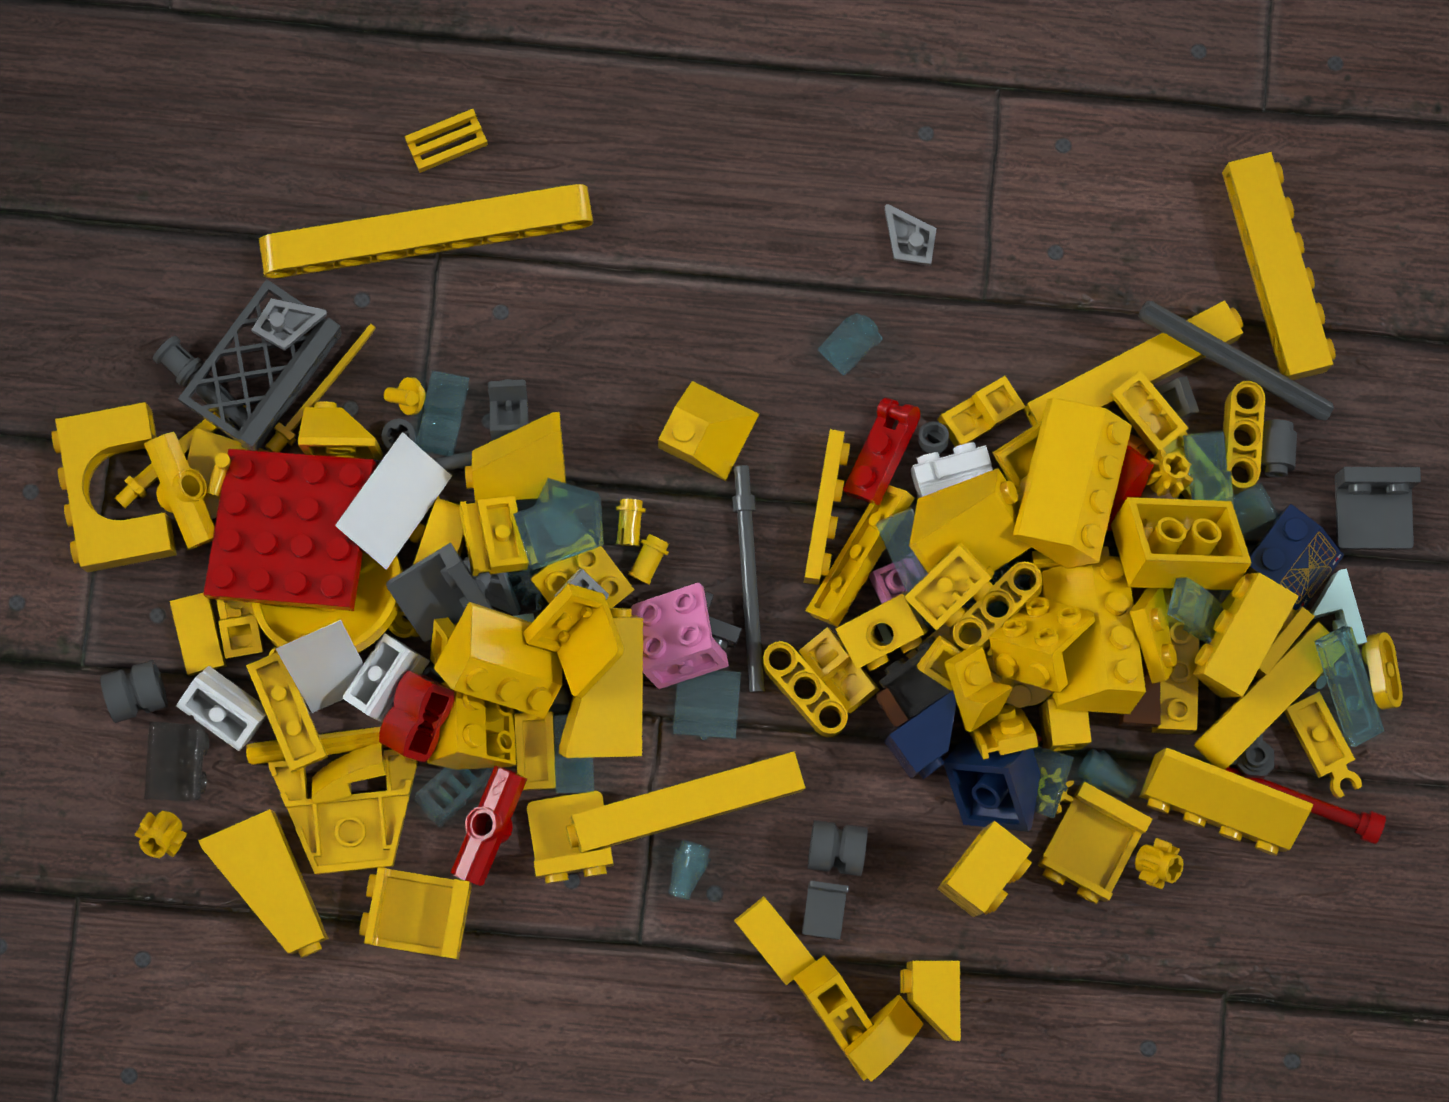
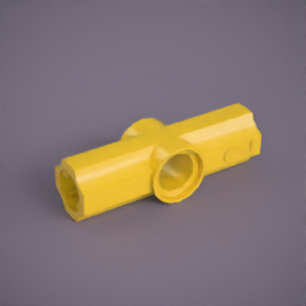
[144,431,215,550]

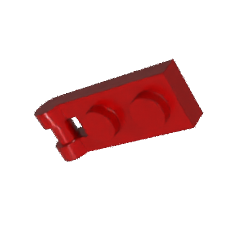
[843,397,921,506]

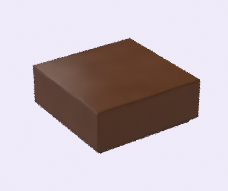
[876,688,909,728]

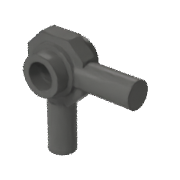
[1206,733,1274,779]

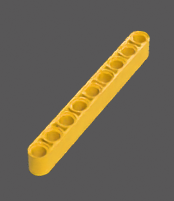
[259,184,594,278]

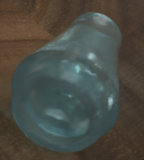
[1078,749,1137,799]
[668,840,711,900]

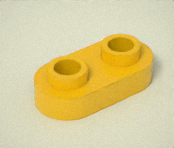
[1362,632,1403,710]

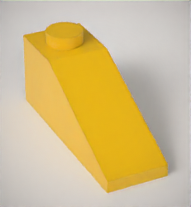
[793,955,873,1081]

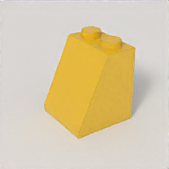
[909,468,1031,573]

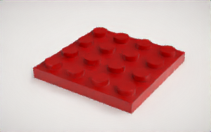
[203,449,377,611]

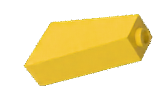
[559,608,643,758]
[198,809,329,958]

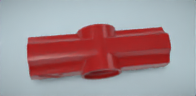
[450,765,527,886]

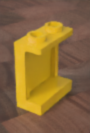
[1037,782,1153,904]
[359,866,472,960]

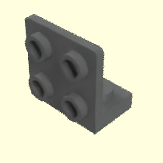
[1335,467,1421,549]
[386,542,493,642]

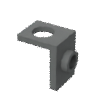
[802,881,849,940]

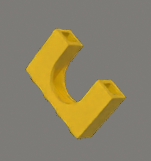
[52,402,177,573]

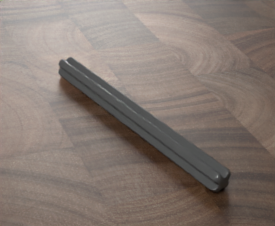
[1138,301,1334,421]

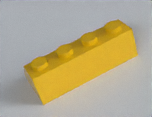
[1013,398,1132,568]
[1041,555,1146,714]
[1139,748,1313,856]

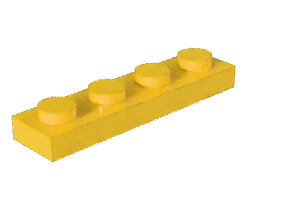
[803,429,850,585]
[805,485,915,627]

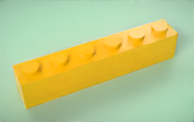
[1222,152,1336,380]

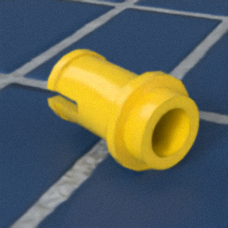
[616,499,646,547]
[628,534,669,585]

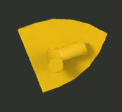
[187,428,269,519]

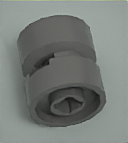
[100,660,168,723]
[807,820,868,876]

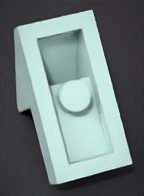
[1310,568,1367,650]

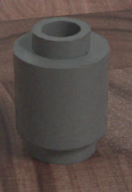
[1261,419,1297,478]

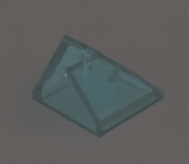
[514,478,604,570]

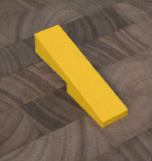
[1110,370,1233,501]

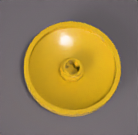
[252,551,403,653]

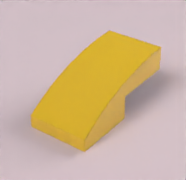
[937,376,1025,447]
[216,600,264,659]
[799,627,880,714]
[312,743,386,804]
[734,896,816,986]
[844,995,924,1082]

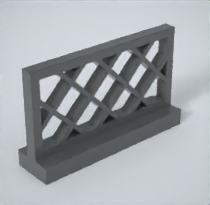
[178,279,342,451]

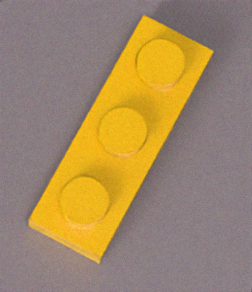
[246,652,328,773]

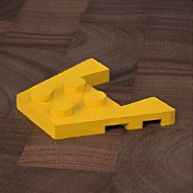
[268,750,418,875]

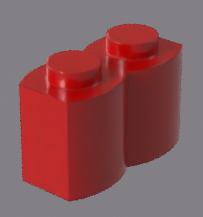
[379,670,454,763]

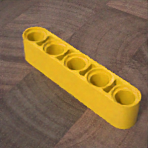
[1194,621,1346,770]

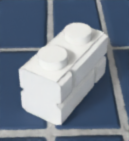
[911,442,993,498]
[342,633,430,722]
[176,666,267,751]

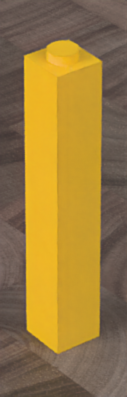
[1023,300,1243,427]
[566,751,805,853]

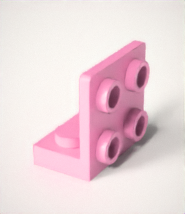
[631,583,729,689]

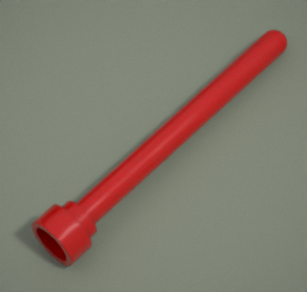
[1211,764,1386,845]

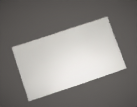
[335,432,452,570]
[276,620,364,713]

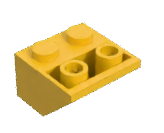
[427,682,516,770]

